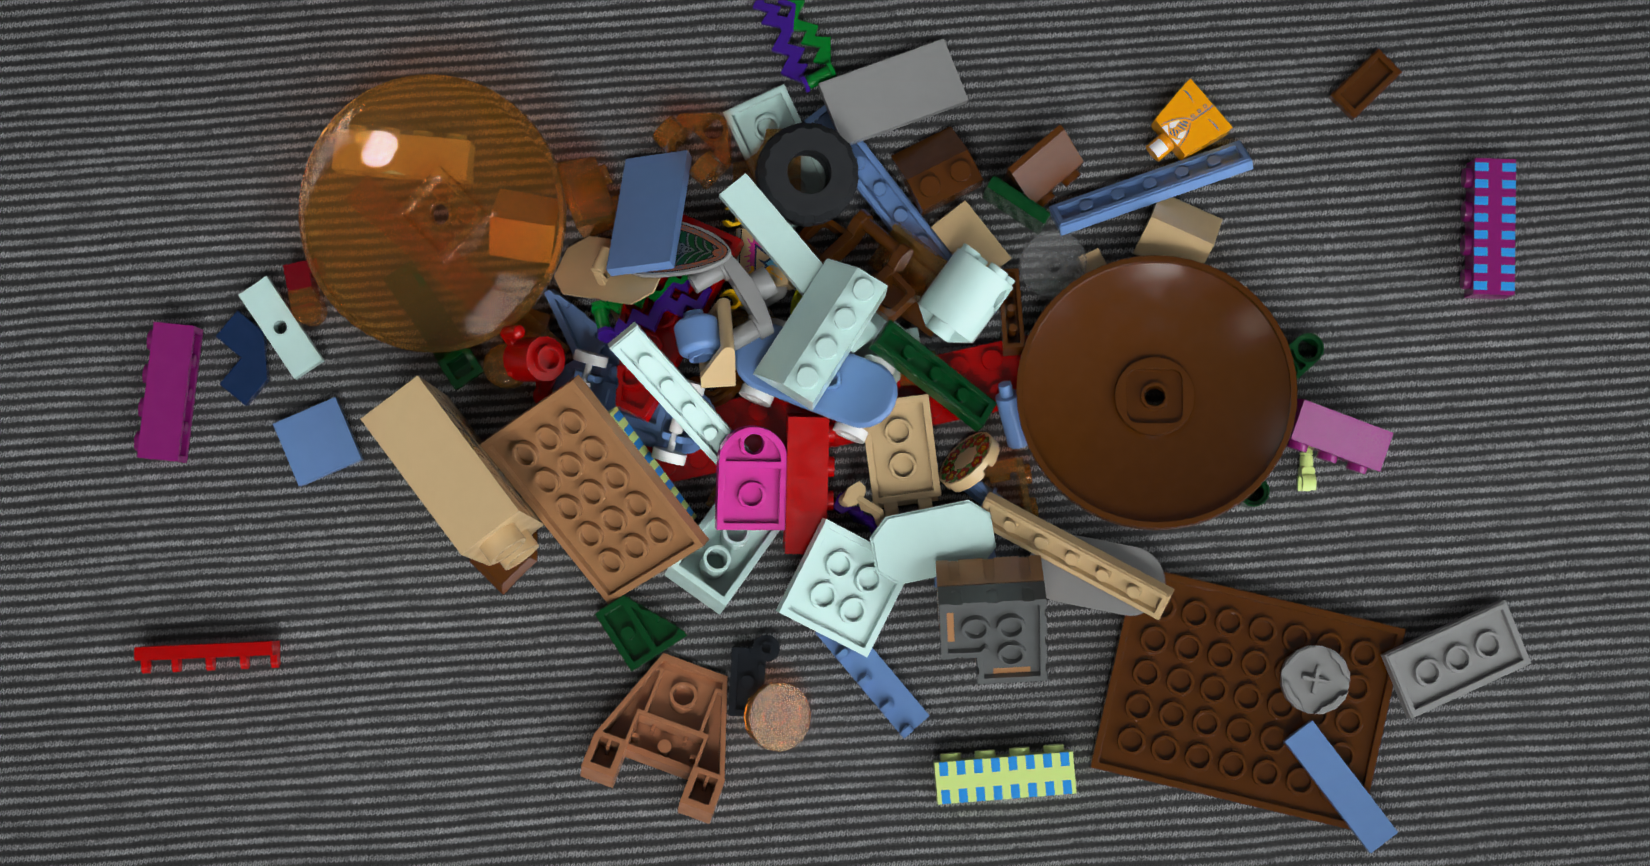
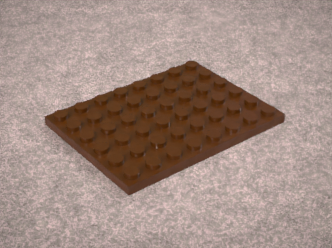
[1089,572,1406,830]

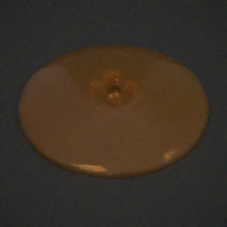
[298,74,566,353]

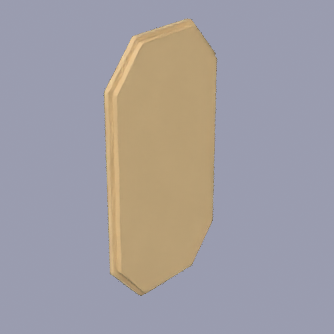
[554,236,661,305]

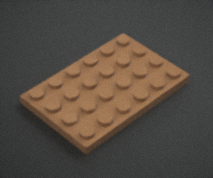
[479,374,709,604]

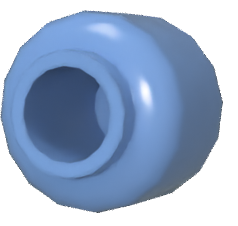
[674,309,720,363]

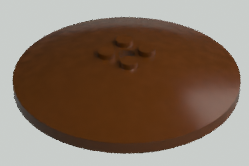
[1016,255,1298,530]

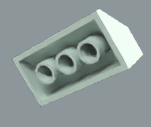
[753,258,888,411]

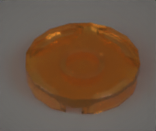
[744,682,811,752]

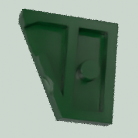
[595,595,688,672]

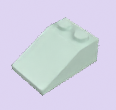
[664,504,780,615]

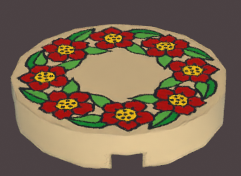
[939,432,1000,492]

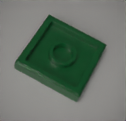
[983,176,1051,235]

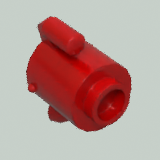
[500,325,565,403]

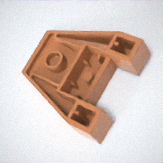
[581,653,728,824]

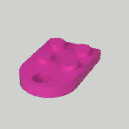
[715,425,787,530]

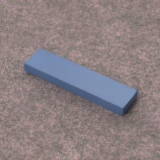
[1283,720,1398,853]

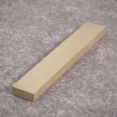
[981,491,1175,620]

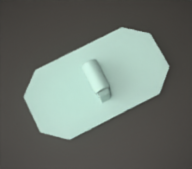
[870,500,996,585]

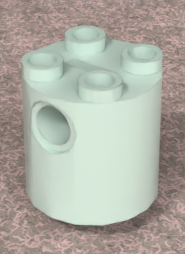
[918,243,1015,344]

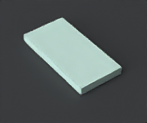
[723,84,826,229]

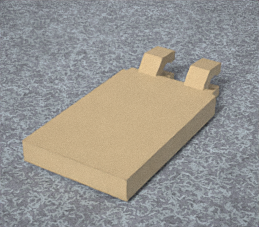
[863,394,941,517]

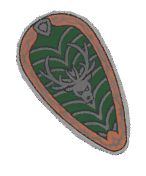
[632,222,732,278]

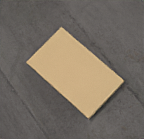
[931,200,1012,267]

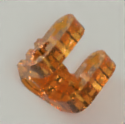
[652,113,732,190]

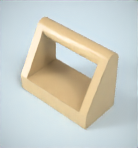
[699,298,736,388]

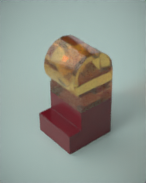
[283,258,327,326]

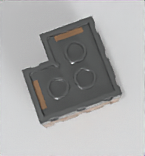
[936,555,1048,684]

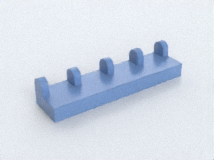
[815,632,930,738]

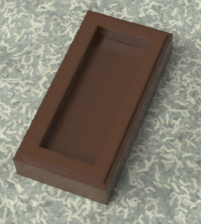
[1328,48,1402,121]

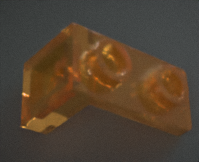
[983,457,1039,517]

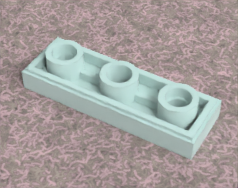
[239,276,325,380]

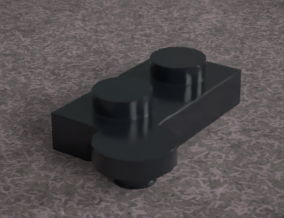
[728,635,780,718]

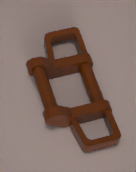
[798,209,916,322]

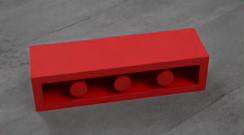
[783,413,836,554]

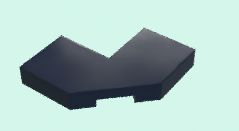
[216,310,270,406]

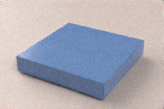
[273,397,364,487]

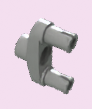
[687,255,778,351]

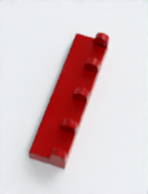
[134,640,281,674]

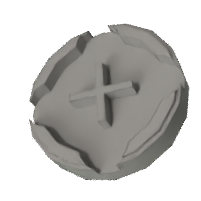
[1280,645,1350,714]

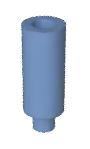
[995,381,1027,449]

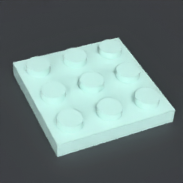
[776,518,904,657]

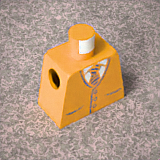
[1146,78,1233,162]

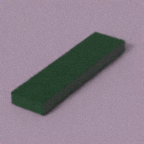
[869,320,997,432]

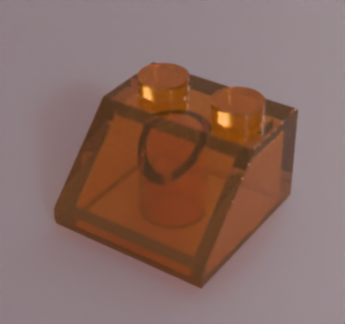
[553,156,619,238]

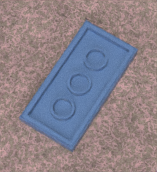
[606,150,692,276]

